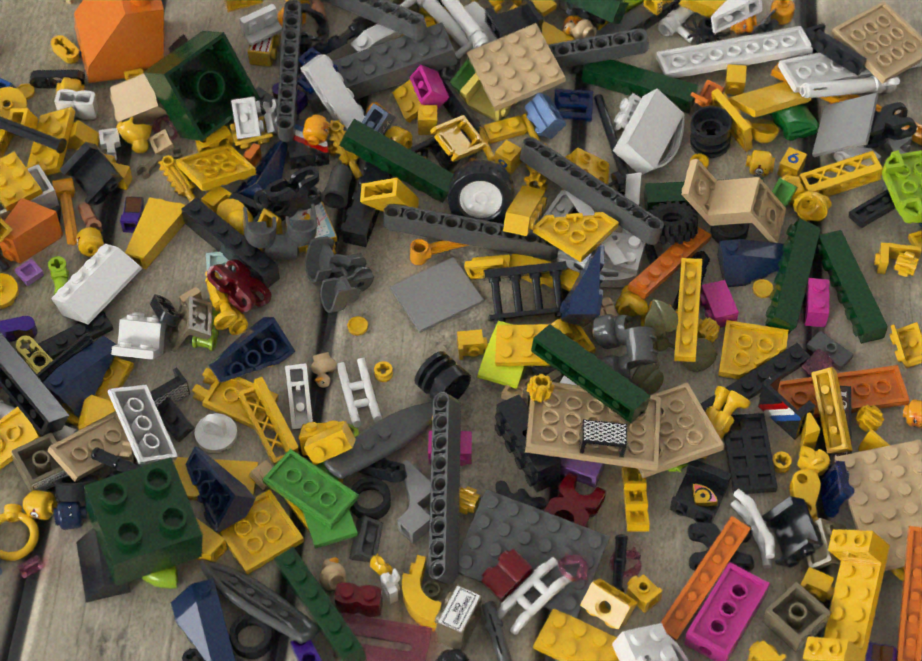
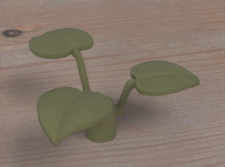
[631,299,717,395]

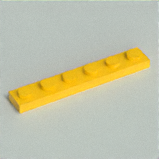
[674,258,702,362]

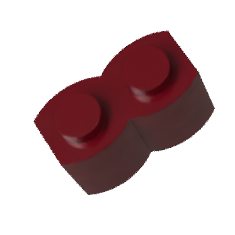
[481,549,533,602]
[335,582,383,617]

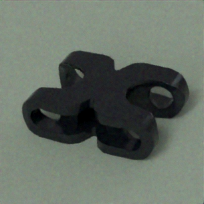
[864,102,917,148]
[266,166,321,221]
[688,523,754,572]

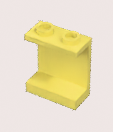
[460,73,518,121]

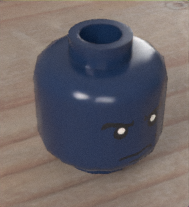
[54,501,87,530]

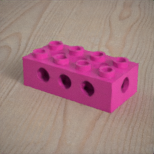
[684,562,770,661]

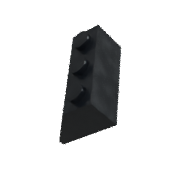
[76,528,131,603]

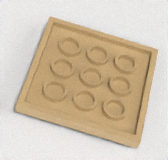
[831,1,922,84]
[467,23,566,111]
[638,383,724,478]

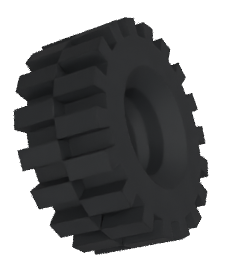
[648,201,698,245]

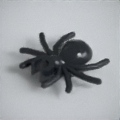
[683,14,731,45]

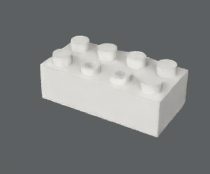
[613,89,684,175]
[557,232,646,288]
[612,623,689,661]

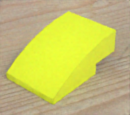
[477,321,528,389]

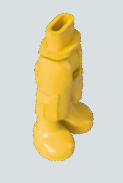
[205,271,248,335]
[701,386,751,460]

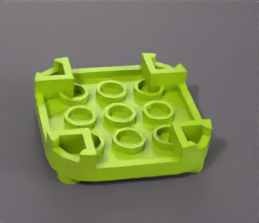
[882,150,922,224]

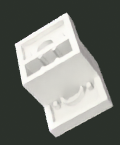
[111,312,170,360]

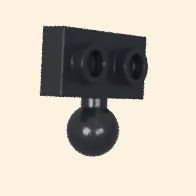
[156,397,195,442]

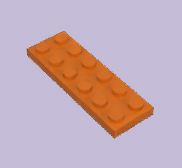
[777,365,910,418]

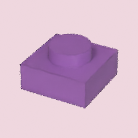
[15,258,44,286]

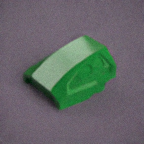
[769,104,819,141]

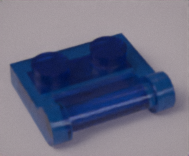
[554,89,593,122]
[820,461,855,518]

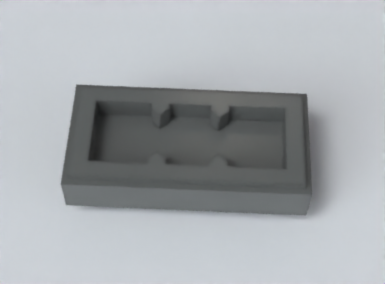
[806,331,854,371]

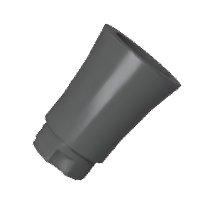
[321,164,352,209]

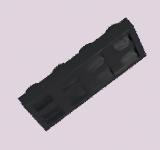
[724,413,778,494]

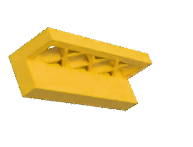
[799,151,883,202]
[238,377,299,466]

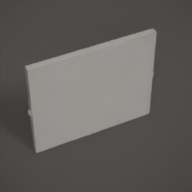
[812,93,878,157]
[390,257,484,333]

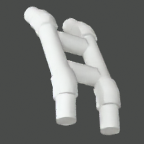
[337,358,382,428]
[730,489,775,569]
[497,557,573,635]

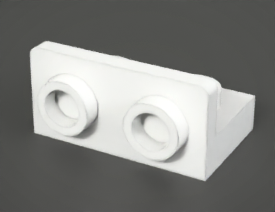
[240,4,283,45]
[614,93,642,131]
[231,97,264,139]

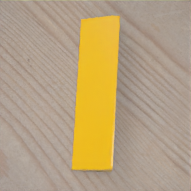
[811,367,853,454]

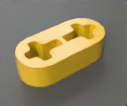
[51,35,80,64]

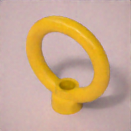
[0,504,39,561]

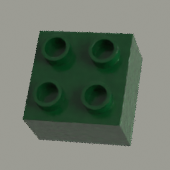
[143,31,261,141]
[84,457,203,586]

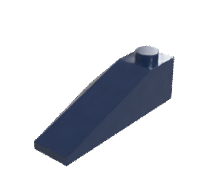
[235,140,288,200]
[717,239,784,287]
[560,245,604,327]
[209,317,295,383]
[43,335,117,418]
[185,446,256,533]
[171,578,235,661]

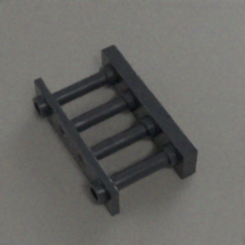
[483,261,567,324]

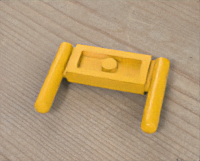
[478,113,541,161]

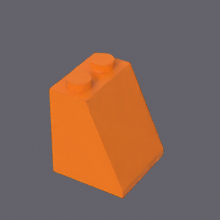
[0,198,63,264]

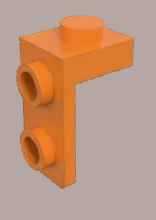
[691,79,725,107]

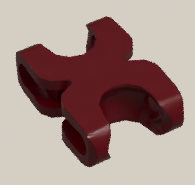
[207,259,272,313]
[544,472,606,528]

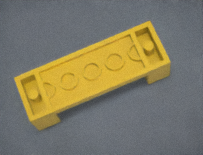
[803,529,890,661]

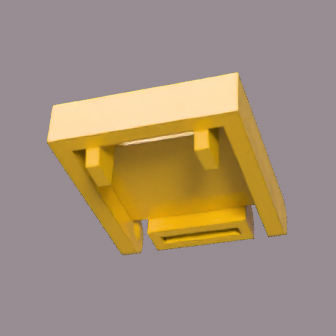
[430,115,487,162]

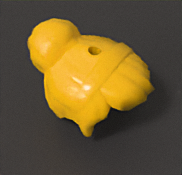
[116,117,152,154]
[792,190,832,221]
[615,284,648,321]

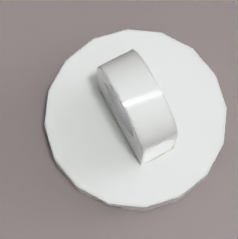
[194,413,238,454]

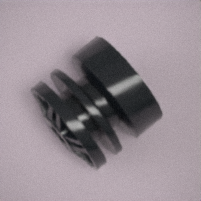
[690,106,732,159]
[414,351,471,400]

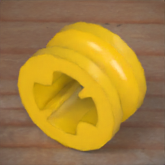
[374,361,393,382]
[772,451,792,474]

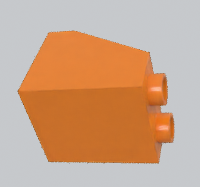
[74,0,164,83]

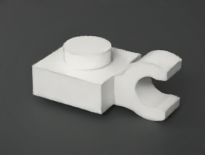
[263,99,278,135]
[99,128,121,160]
[380,569,400,604]

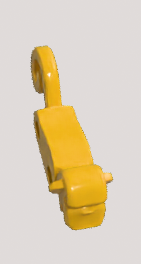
[789,445,830,521]

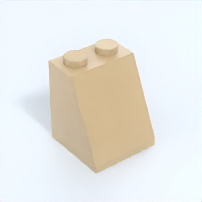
[110,74,170,124]

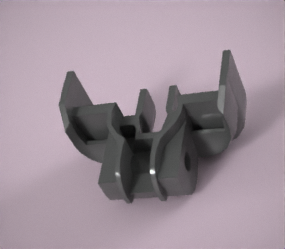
[243,204,317,260]
[305,236,374,313]
[593,314,658,387]

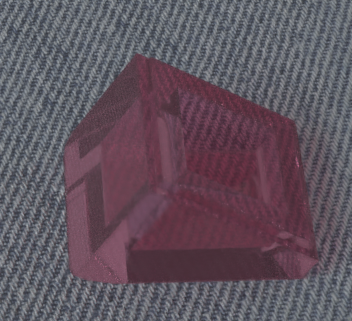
[802,348,834,376]
[16,555,43,579]

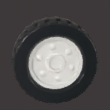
[448,160,515,223]

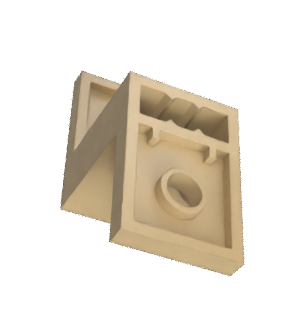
[681,159,786,243]

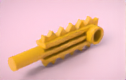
[328,120,363,181]
[158,155,196,202]

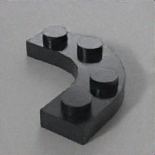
[308,16,372,57]

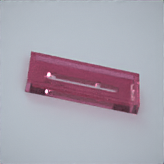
[333,613,432,661]

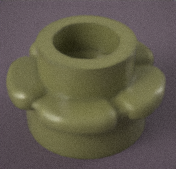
[421,580,443,601]

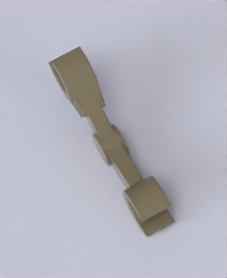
[136,147,183,180]

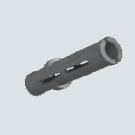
[482,601,512,661]

